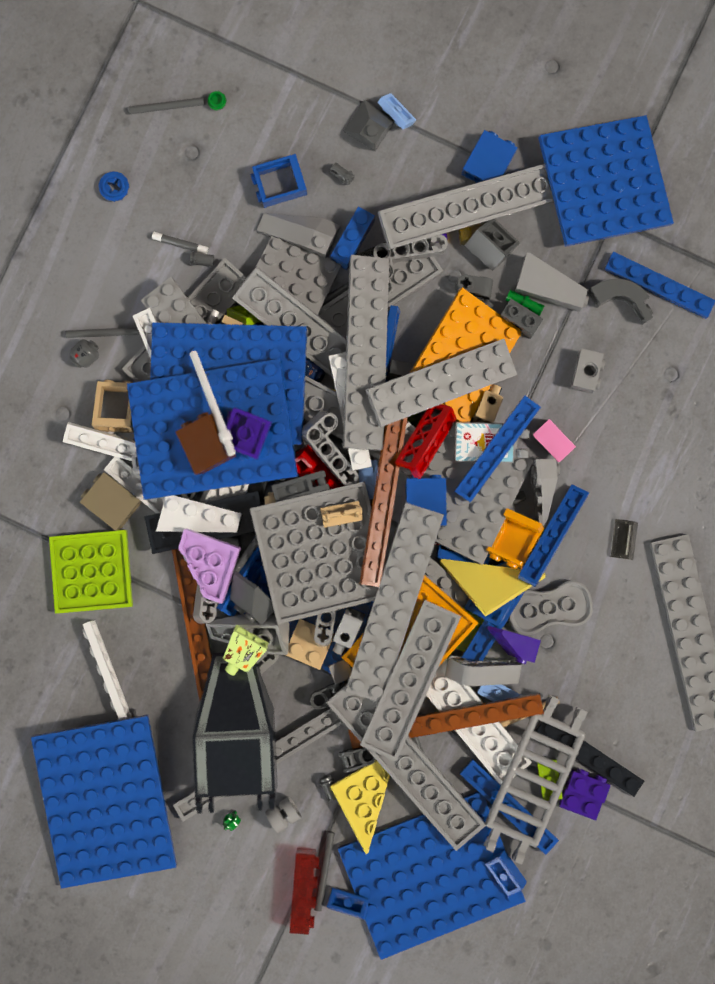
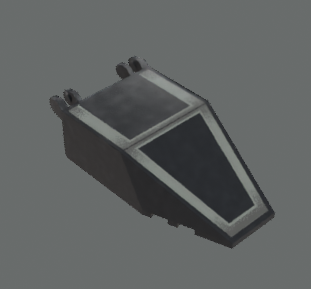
[193,652,278,814]

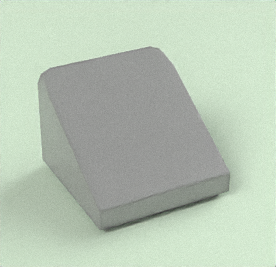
[329,660,351,684]

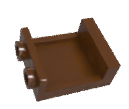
[176,412,236,475]

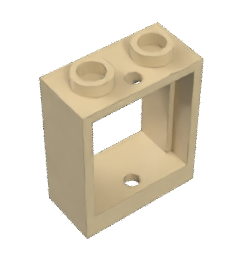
[92,380,134,433]

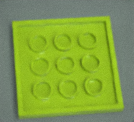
[49,530,133,614]

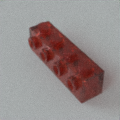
[290,848,319,935]

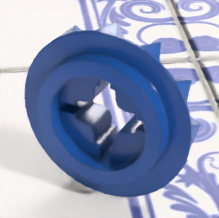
[99,171,130,202]

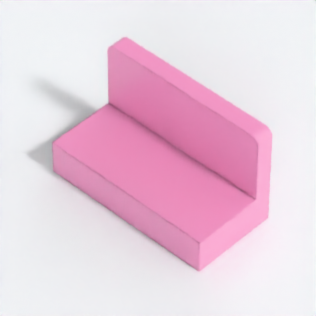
[533,419,576,462]

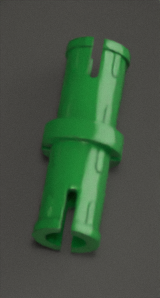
[505,290,545,316]

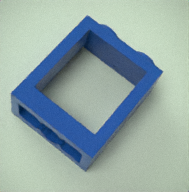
[250,154,307,208]

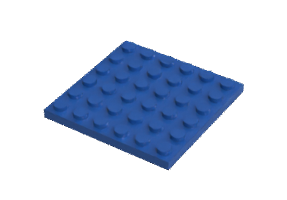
[538,115,674,247]

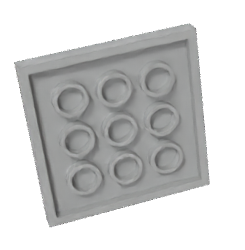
[257,236,341,315]

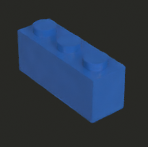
[330,206,375,270]

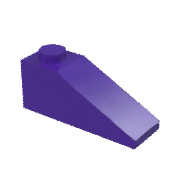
[488,626,541,664]

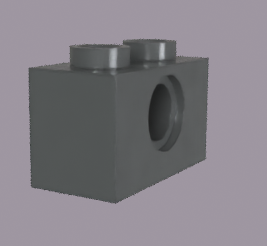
[500,299,543,339]

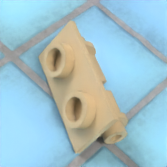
[320,501,363,528]

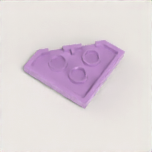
[178,528,241,604]

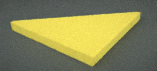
[440,559,546,617]
[330,760,390,854]

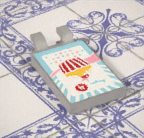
[454,422,529,463]

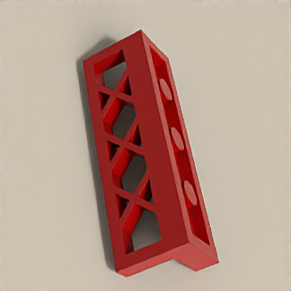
[395,404,457,479]

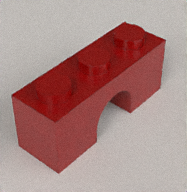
[295,444,345,489]

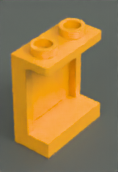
[486,508,544,570]

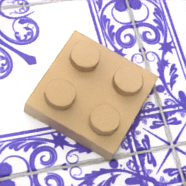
[286,619,335,670]

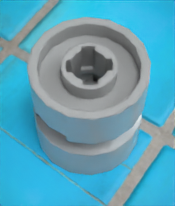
[265,796,302,833]

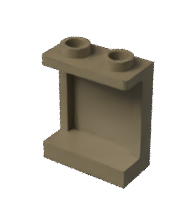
[80,472,142,531]

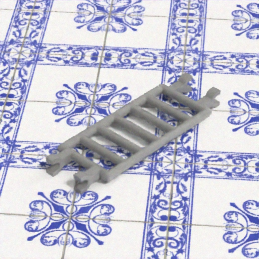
[483,695,588,865]

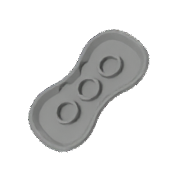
[509,581,593,635]

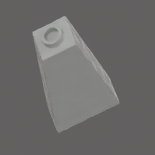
[514,252,589,312]

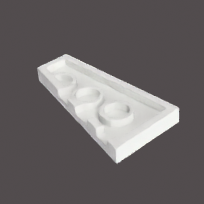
[156,496,242,533]

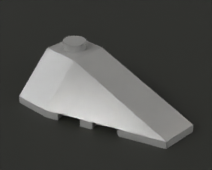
[257,213,341,258]
[531,459,560,538]
[206,612,289,655]

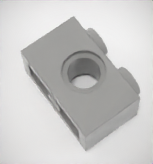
[570,348,605,393]

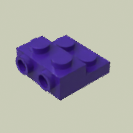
[226,407,272,459]
[558,768,611,820]

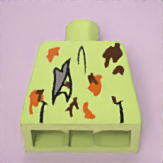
[223,624,269,675]

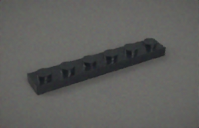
[536,722,644,797]

